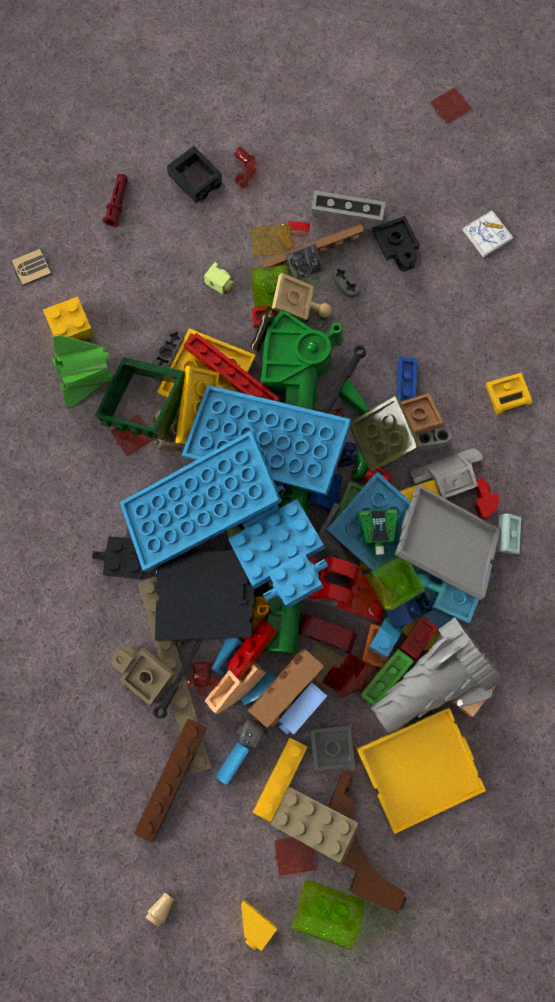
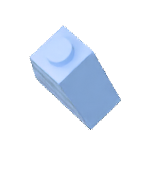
[278,682,327,735]

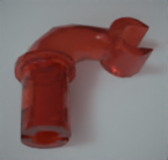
[234,147,257,188]

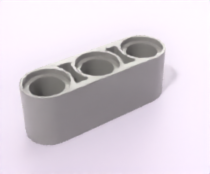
[414,427,452,452]

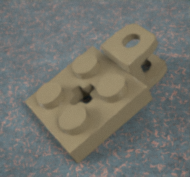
[111,645,174,705]

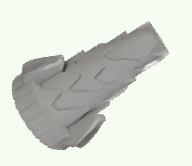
[371,617,502,732]

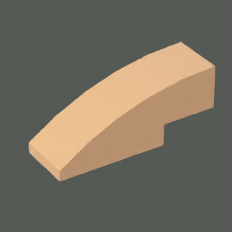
[205,661,266,714]

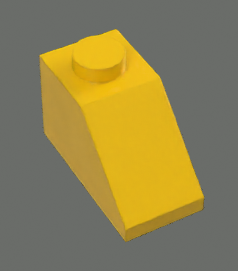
[241,900,277,951]

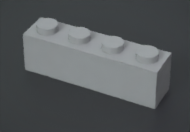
[311,191,386,223]

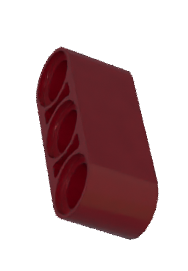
[298,614,357,653]

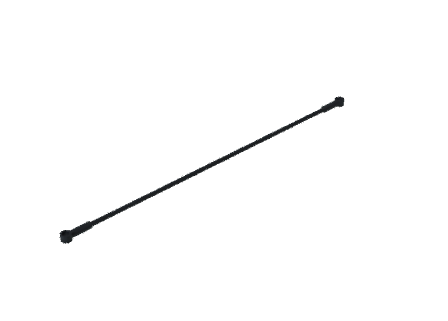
[153,345,366,719]

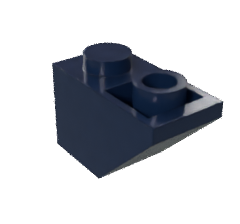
[386,592,433,629]

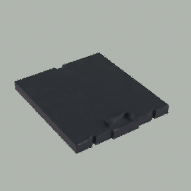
[155,550,256,642]

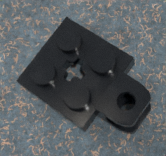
[372,216,420,272]

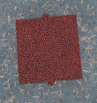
[430,88,471,123]
[111,414,153,456]
[274,837,315,876]

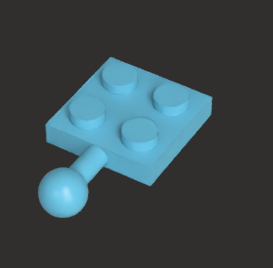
[414,573,479,623]

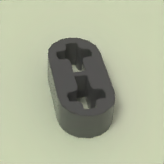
[332,266,359,298]

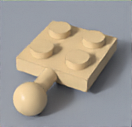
[272,273,332,322]

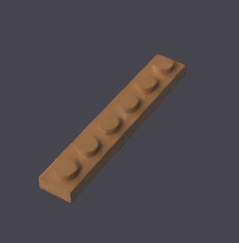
[260,224,364,273]

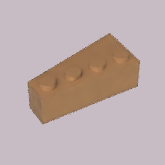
[248,649,324,728]

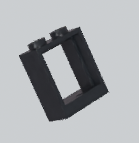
[167,145,222,203]

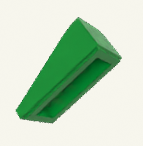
[339,379,370,415]

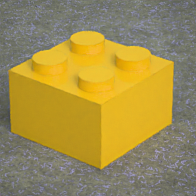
[43,296,94,340]

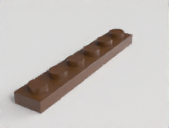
[134,719,207,843]

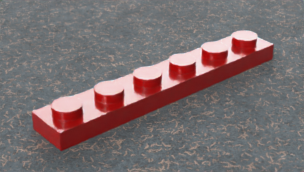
[184,333,280,402]

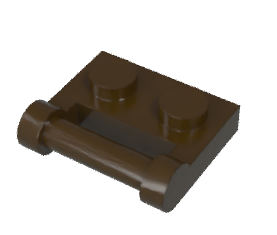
[250,306,276,351]

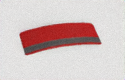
[287,221,310,236]

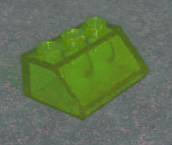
[291,879,364,950]

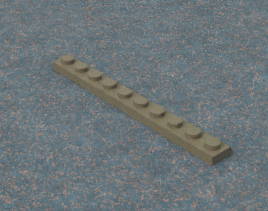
[137,576,212,775]

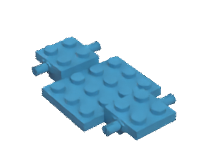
[228,483,329,608]

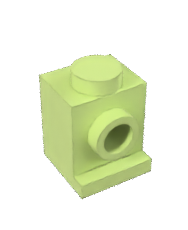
[204,262,234,295]

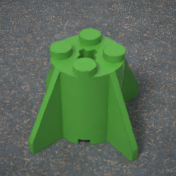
[52,334,112,408]

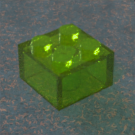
[365,556,425,610]

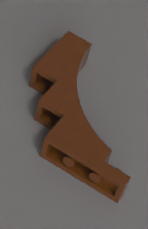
[328,771,407,913]

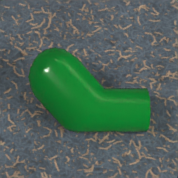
[351,453,368,480]

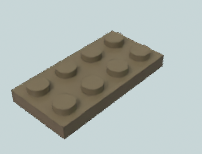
[270,786,361,864]

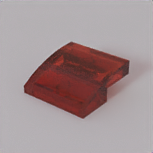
[322,653,375,696]

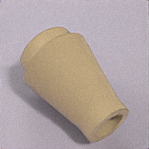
[146,893,174,927]

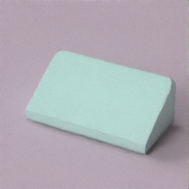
[497,513,521,554]

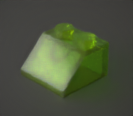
[250,265,288,308]

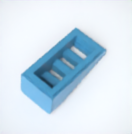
[212,638,244,677]

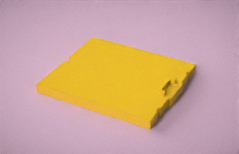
[357,707,486,834]

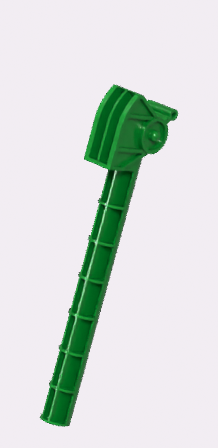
[261,311,344,654]

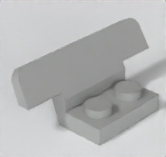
[410,448,483,499]

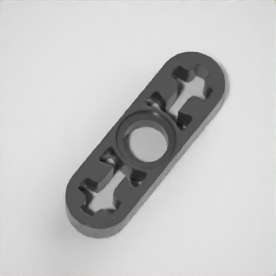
[152,329,184,368]

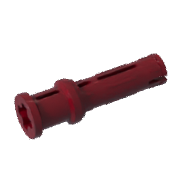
[103,174,129,227]

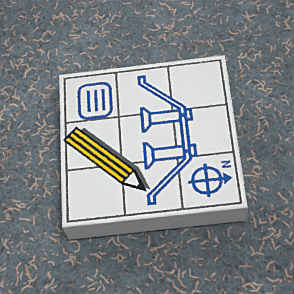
[463,211,513,257]

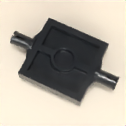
[92,536,144,579]

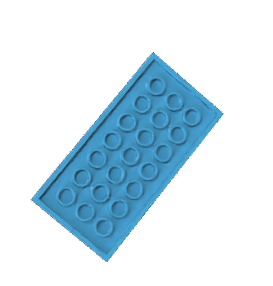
[182,385,352,495]
[120,431,282,572]
[326,472,494,630]

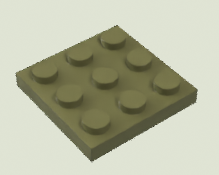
[351,396,421,471]

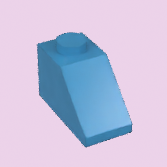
[368,615,405,659]

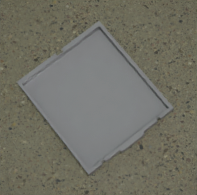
[395,485,500,600]

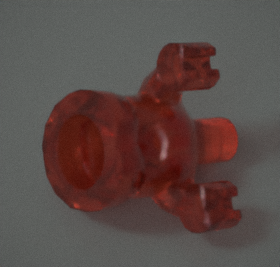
[187,662,218,696]

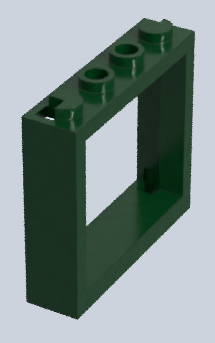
[95,357,185,440]

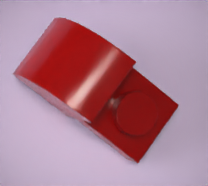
[473,477,499,520]

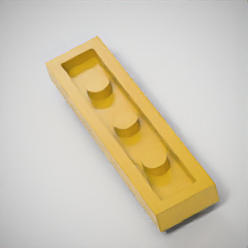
[253,738,307,822]

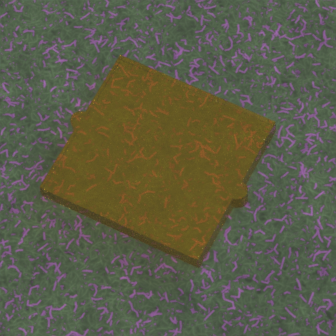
[250,224,283,257]
[310,642,344,689]

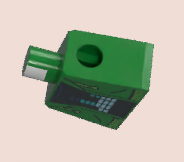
[356,509,397,555]

